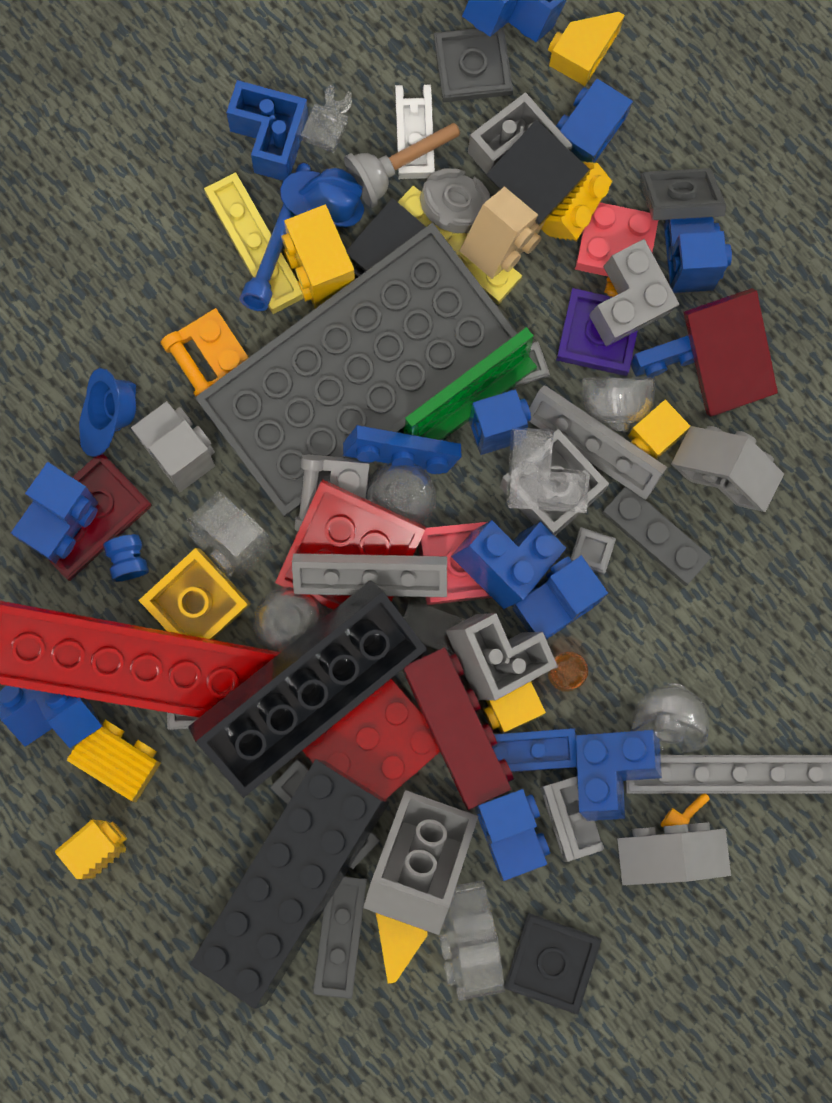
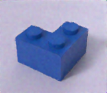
[462,0,567,42]
[226,80,309,181]
[664,217,732,293]
[11,462,98,564]
[451,520,566,609]
[512,555,608,640]
[0,686,103,748]
[576,730,662,821]
[474,789,550,881]

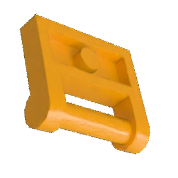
[160,308,249,397]

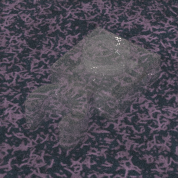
[301,84,352,153]

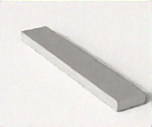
[625,755,832,794]

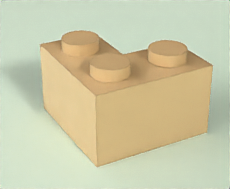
[459,186,545,279]

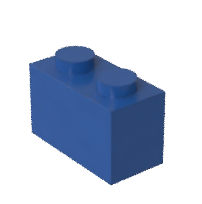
[556,79,633,163]
[469,389,531,455]

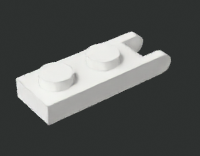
[395,84,435,179]

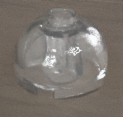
[582,376,655,431]
[365,463,436,526]
[253,586,327,652]
[632,683,709,753]

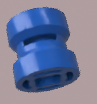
[103,534,149,582]

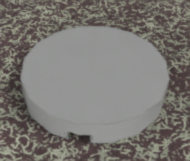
[420,168,491,233]

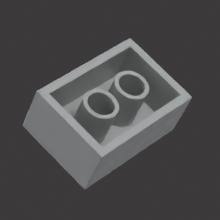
[363,790,479,935]

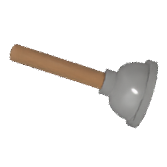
[344,123,460,208]

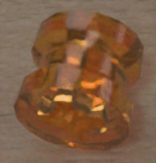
[548,652,588,692]

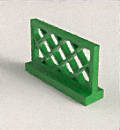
[401,327,537,440]

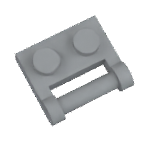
[294,454,369,531]

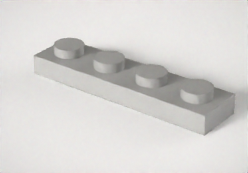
[529,385,668,500]
[292,554,447,597]

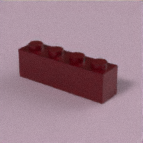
[403,647,514,810]

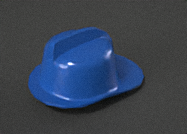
[280,168,364,228]
[79,368,136,457]

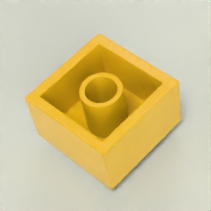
[281,204,355,309]
[138,548,251,640]

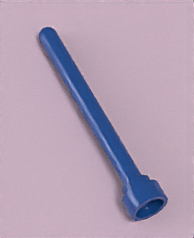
[240,163,311,311]

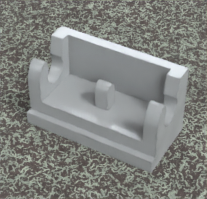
[540,776,604,862]

